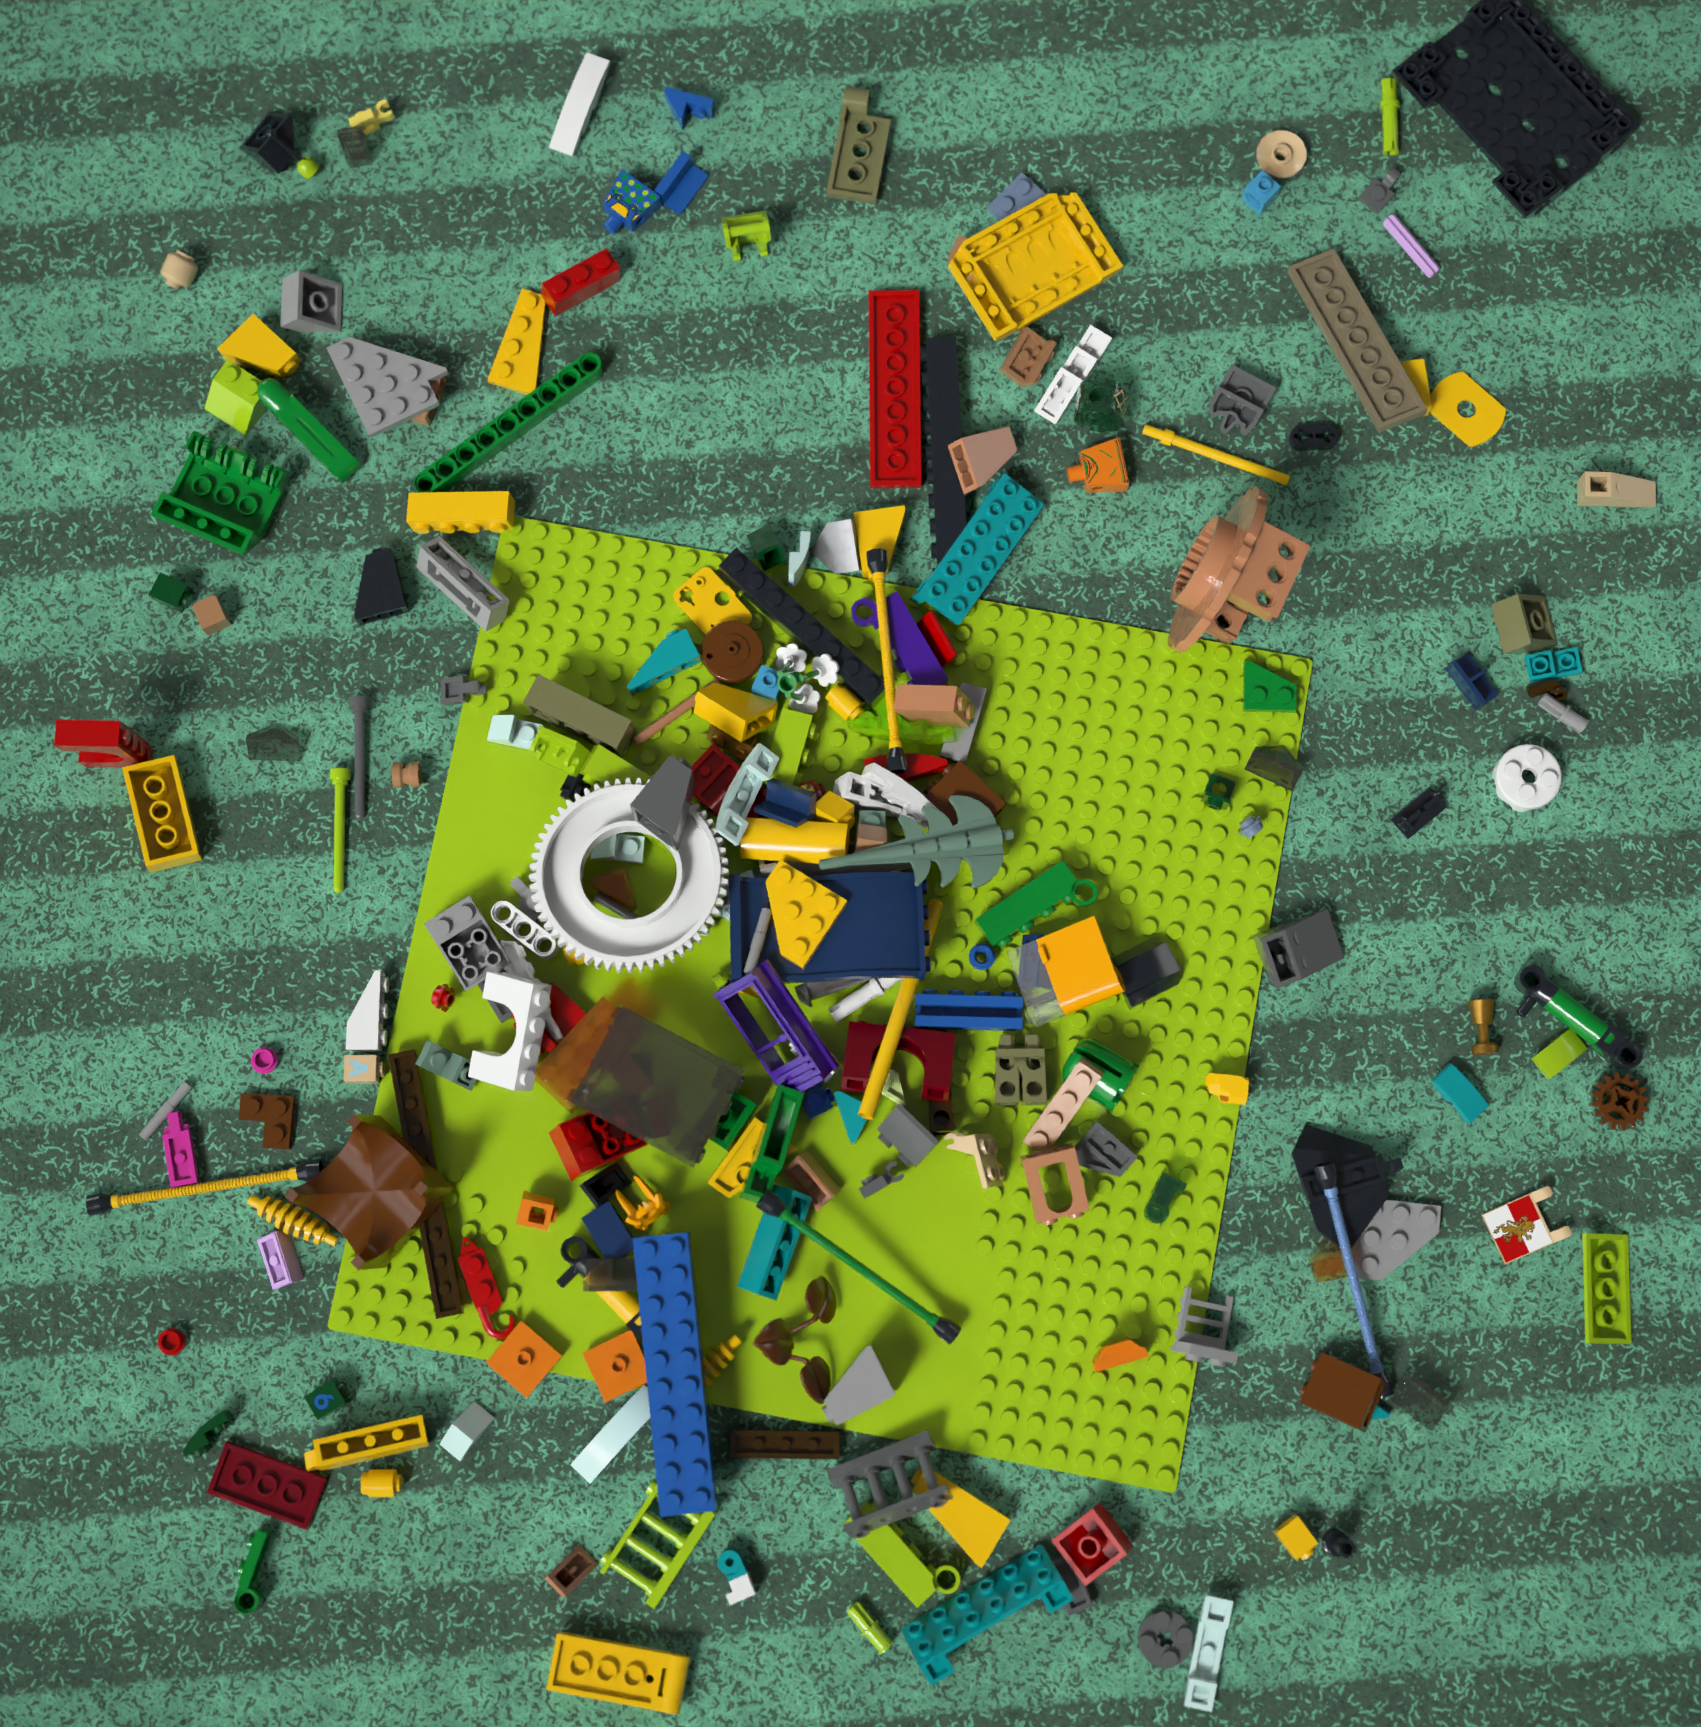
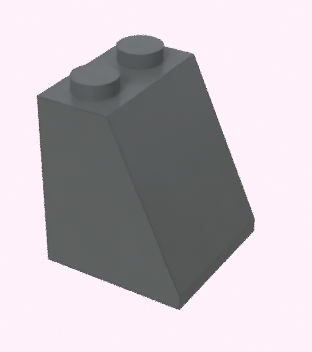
[630,755,695,851]

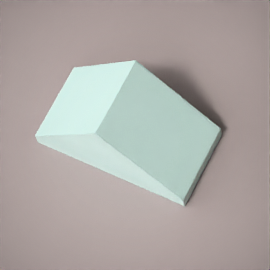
[440,1401,495,1461]

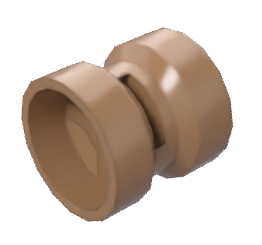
[392,761,422,788]

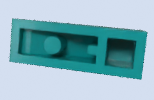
[627,629,701,696]

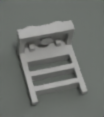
[1171,1286,1238,1367]

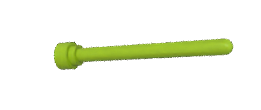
[330,768,351,893]

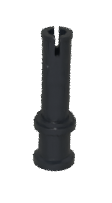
[1322,1530,1357,1558]

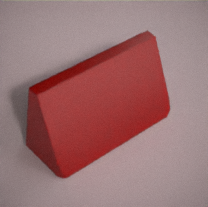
[917,611,957,668]

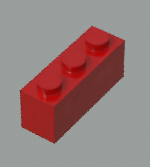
[542,248,620,317]

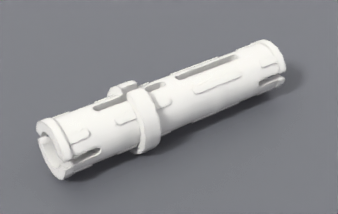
[828,978,903,1023]

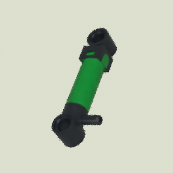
[1514,965,1643,1070]

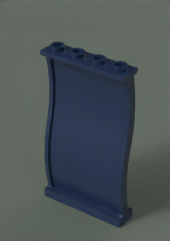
[729,872,931,984]

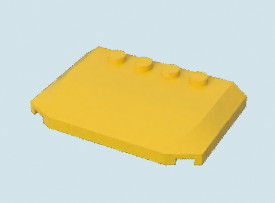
[948,192,1123,341]

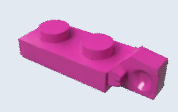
[162,1111,199,1187]

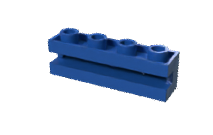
[915,989,1023,1031]

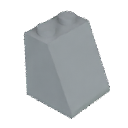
[822,1345,896,1426]

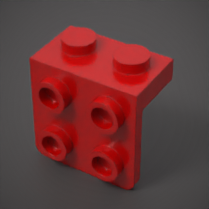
[511,983,588,1055]

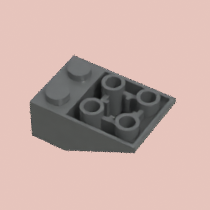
[1253,908,1344,989]

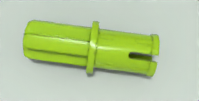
[847,1602,893,1655]

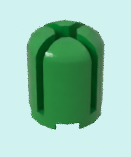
[1062,1037,1139,1112]

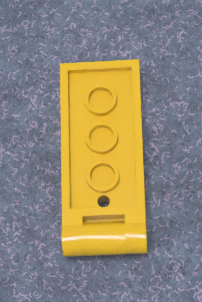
[546,1631,690,1714]

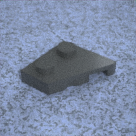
[1075,1121,1138,1177]

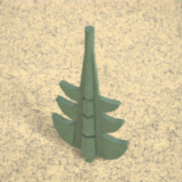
[819,795,1014,888]

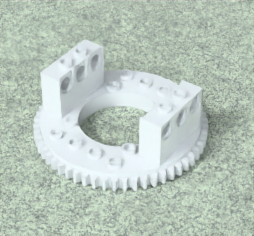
[529,778,729,973]

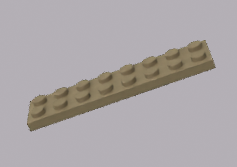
[1287,249,1427,433]

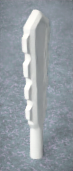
[500,940,564,1043]

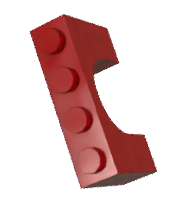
[54,719,152,768]

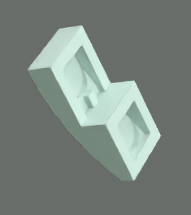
[788,531,811,588]

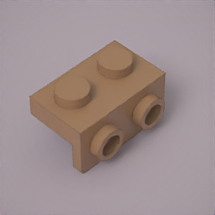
[999,327,1057,387]

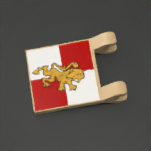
[1482,1186,1572,1264]

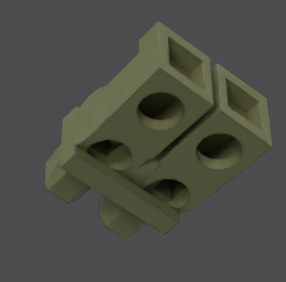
[994,1035,1047,1106]

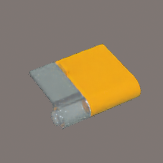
[1007,916,1126,1027]

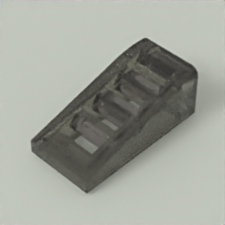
[337,126,373,168]

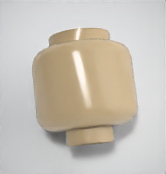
[160,250,198,290]

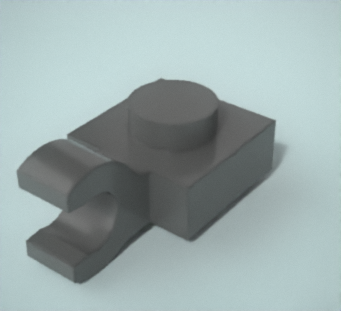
[1358,168,1401,215]
[441,675,487,706]
[859,1161,904,1199]

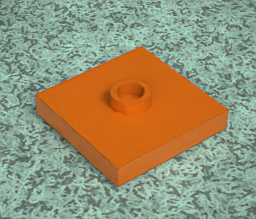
[486,1321,563,1398]
[582,1330,647,1403]

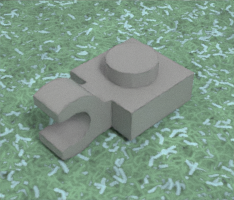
[509,877,542,923]

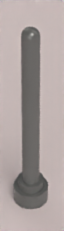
[349,696,370,821]

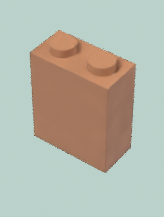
[894,684,975,728]

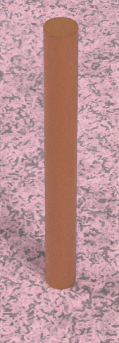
[632,679,721,746]

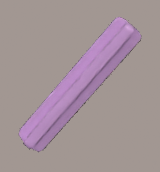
[1383,214,1440,278]

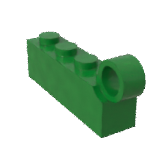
[975,860,1098,949]

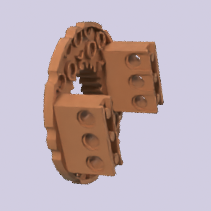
[1168,486,1310,653]

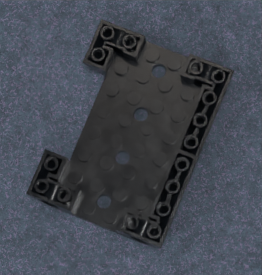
[1391,0,1640,219]

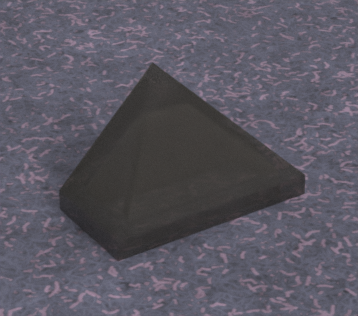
[246,723,301,761]
[1244,745,1303,791]

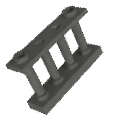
[826,1430,953,1539]

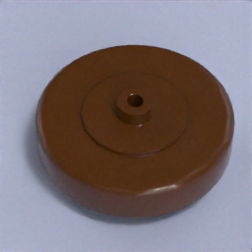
[701,621,764,684]

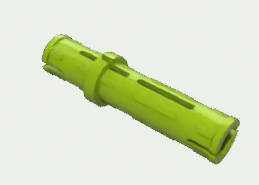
[1379,78,1400,156]

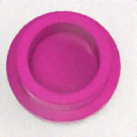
[251,1047,278,1074]

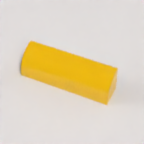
[740,817,850,863]

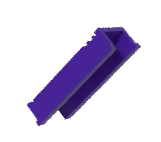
[713,959,839,1092]

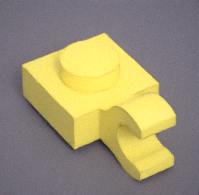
[348,100,395,138]

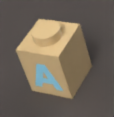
[344,1055,385,1084]

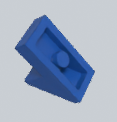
[664,87,715,130]

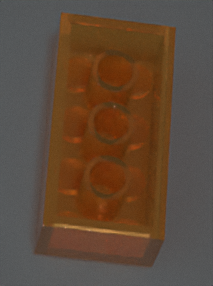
[535,997,645,1114]

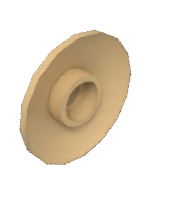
[1256,130,1306,178]

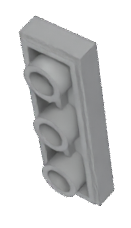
[940,682,987,764]

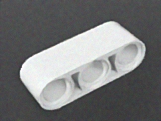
[491,901,559,960]

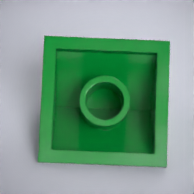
[694,1085,758,1152]

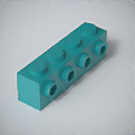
[737,1184,813,1301]

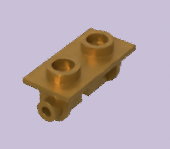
[707,724,762,760]

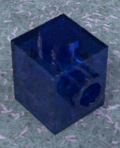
[801,1084,836,1122]

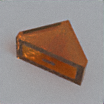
[587,867,637,911]

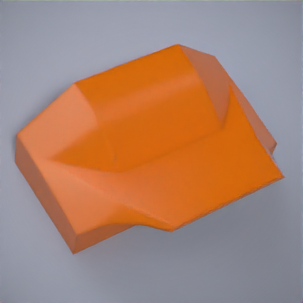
[1091,1339,1149,1372]

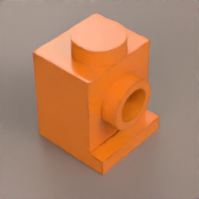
[516,1191,559,1231]

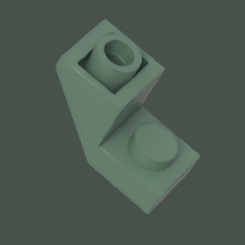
[415,1040,477,1091]

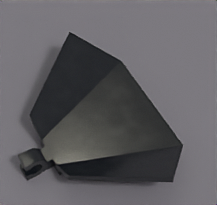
[1291,1124,1404,1248]

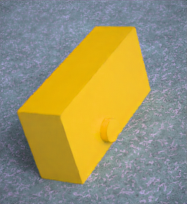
[122,755,202,873]

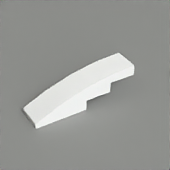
[549,52,611,157]
[1034,325,1112,425]
[862,763,939,830]

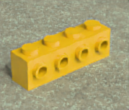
[406,491,515,534]

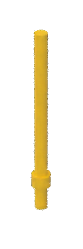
[1142,424,1290,485]

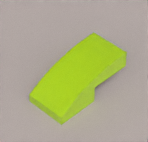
[1531,1028,1588,1080]

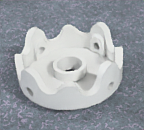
[1492,744,1562,812]

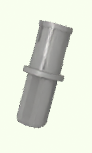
[1538,693,1589,734]

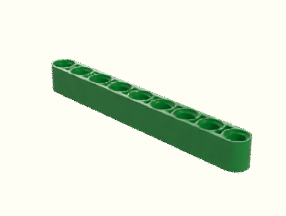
[413,352,604,493]

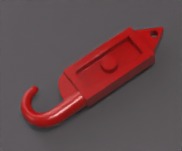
[457,1237,515,1339]

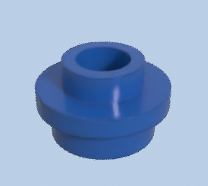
[969,944,995,970]

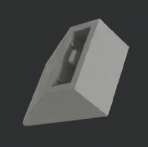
[424,896,511,991]

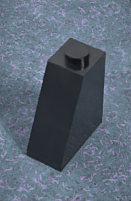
[354,547,410,626]

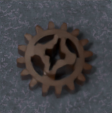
[1588,1073,1650,1131]

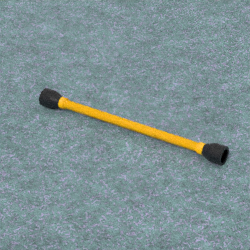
[866,548,908,775]
[86,1159,323,1216]

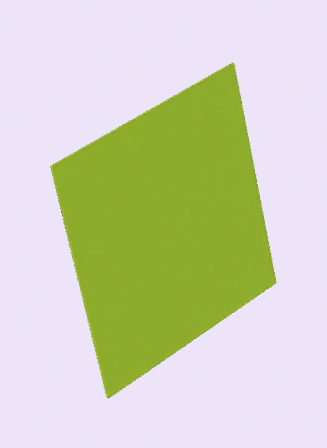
[328,516,1312,1493]

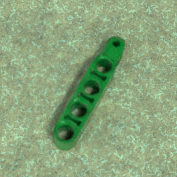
[257,379,361,483]

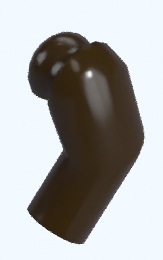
[1526,679,1567,701]

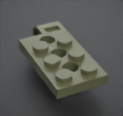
[826,86,891,205]

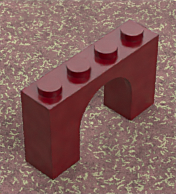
[841,1021,956,1102]

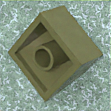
[1491,594,1558,654]

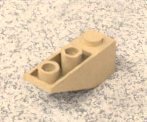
[1577,471,1656,508]

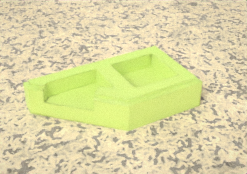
[870,1059,906,1107]

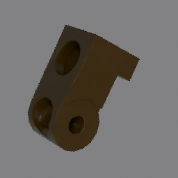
[929,1085,954,1137]

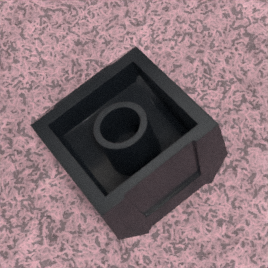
[1111,938,1181,1010]

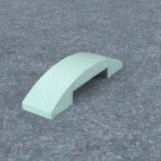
[716,743,779,846]
[571,1384,650,1483]
[1184,1595,1233,1712]

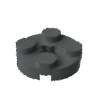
[1137,1610,1193,1668]

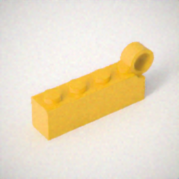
[304,1415,429,1471]

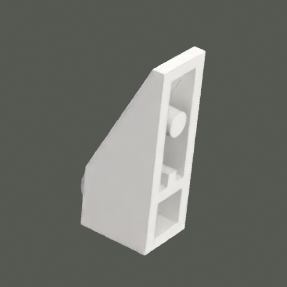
[833,772,903,818]

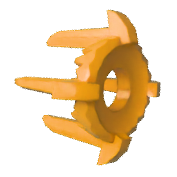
[615,1176,670,1232]

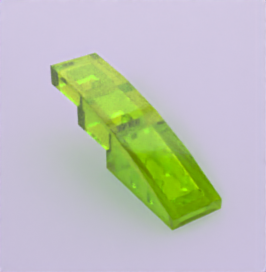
[847,714,957,744]

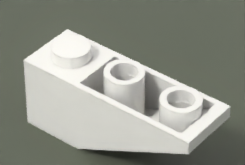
[346,970,389,1052]

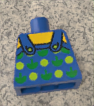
[603,169,662,235]

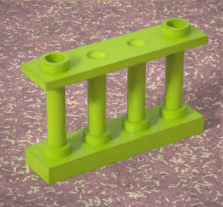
[599,1478,717,1609]

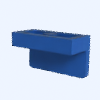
[654,151,708,215]

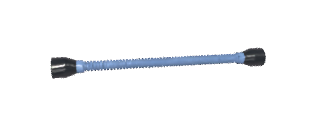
[1313,1161,1394,1398]

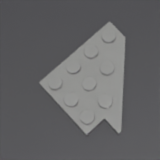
[326,337,449,438]

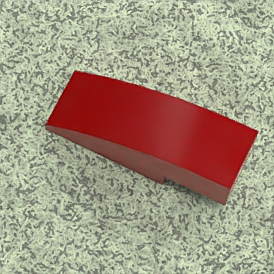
[863,753,948,783]

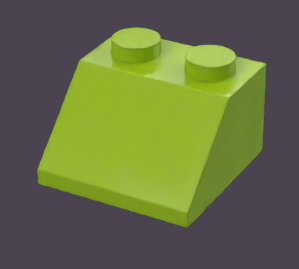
[204,359,267,436]

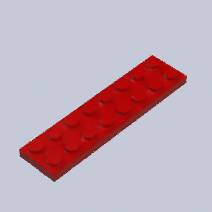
[869,290,921,488]

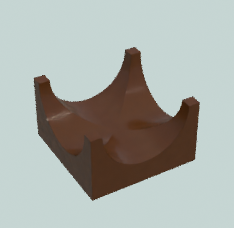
[285,1114,453,1270]

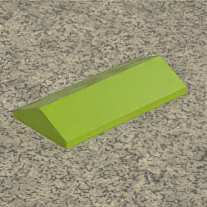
[1582,1233,1631,1344]

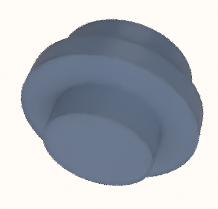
[1238,815,1264,838]

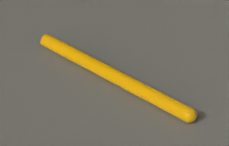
[858,899,944,1120]

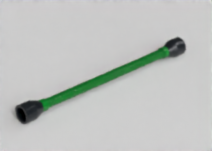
[756,1189,961,1345]

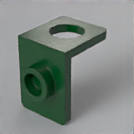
[1201,774,1235,811]

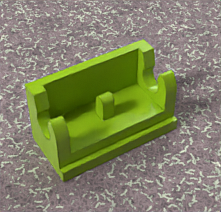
[530,725,590,777]

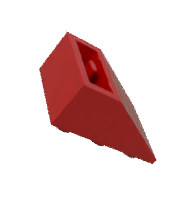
[549,1096,650,1181]

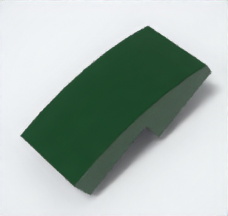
[182,1410,234,1458]

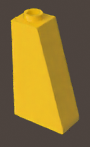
[910,1468,1011,1568]

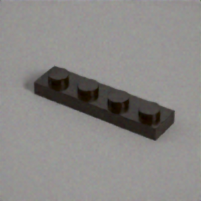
[730,1429,840,1460]

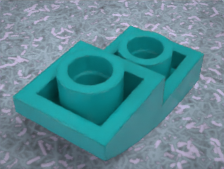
[1525,647,1582,681]
[1431,1064,1489,1123]

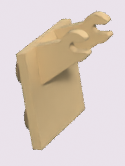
[944,1132,1005,1189]

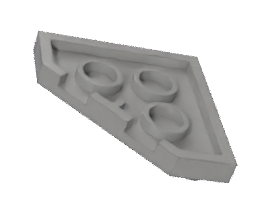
[1354,1200,1441,1281]

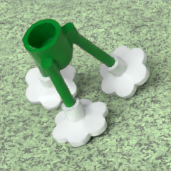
[776,643,839,714]

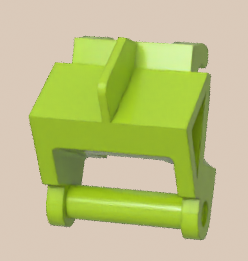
[721,210,771,262]

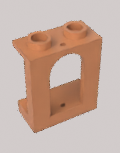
[1020,1143,1090,1225]

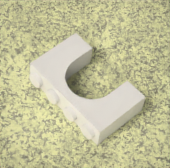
[468,972,552,1091]

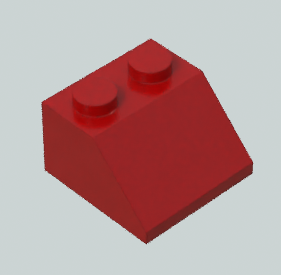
[1051,1502,1134,1586]

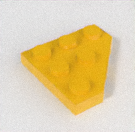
[765,860,848,969]

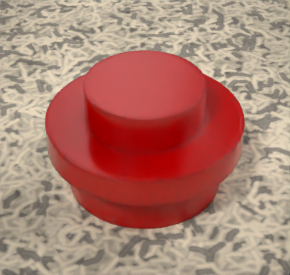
[158,1328,186,1355]

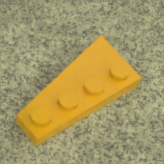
[487,289,546,395]

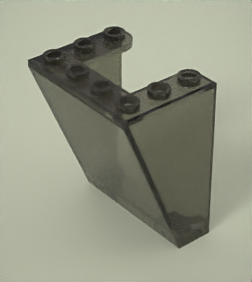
[566,1005,745,1167]

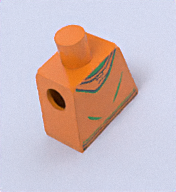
[1066,438,1129,492]

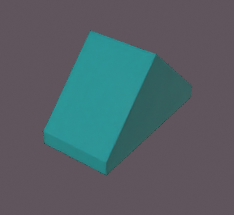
[834,1091,868,1145]

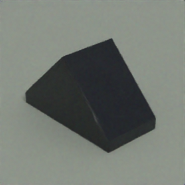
[580,1162,632,1208]

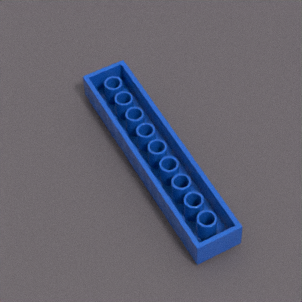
[633,1231,718,1517]

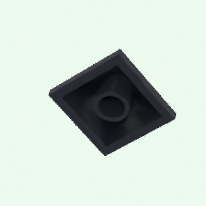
[239,111,294,174]

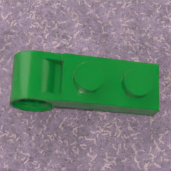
[234,1528,273,1614]

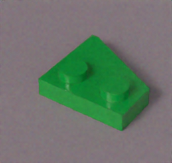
[1243,660,1297,713]

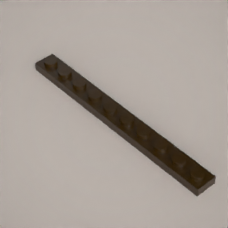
[388,1049,464,1319]

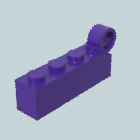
[851,592,949,686]

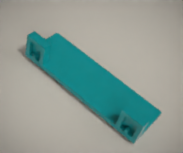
[910,473,1044,625]
[901,1545,1074,1686]

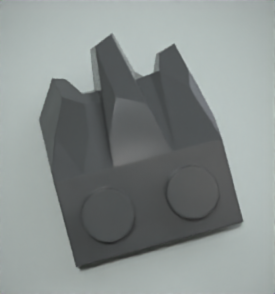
[1210,364,1277,436]

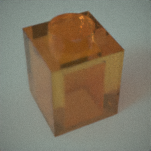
[1309,1250,1349,1283]

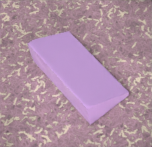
[257,1230,304,1290]

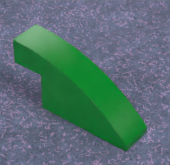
[739,1085,804,1203]

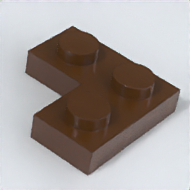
[238,1093,295,1150]

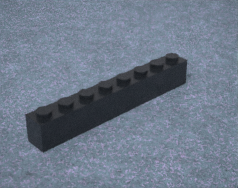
[719,548,886,710]

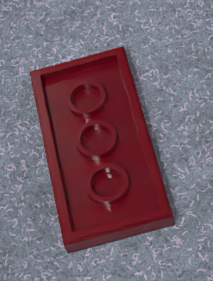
[206,1441,328,1530]

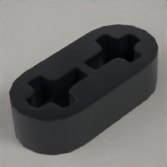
[1288,425,1339,451]

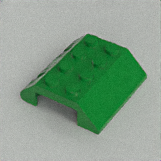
[150,431,288,556]

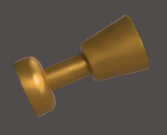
[1468,999,1499,1055]

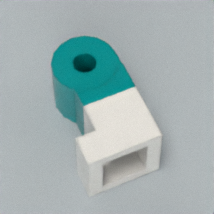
[717,1549,757,1605]

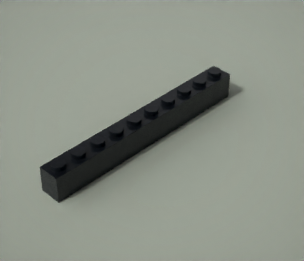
[921,336,966,573]

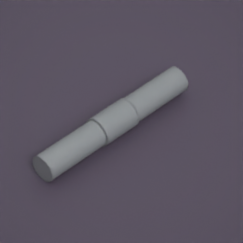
[744,908,772,975]
[139,1081,193,1141]

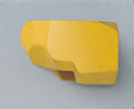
[1204,1073,1249,1106]

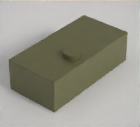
[523,674,636,758]

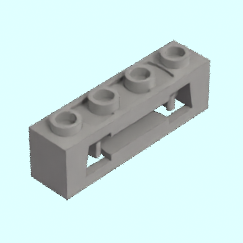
[416,536,510,631]

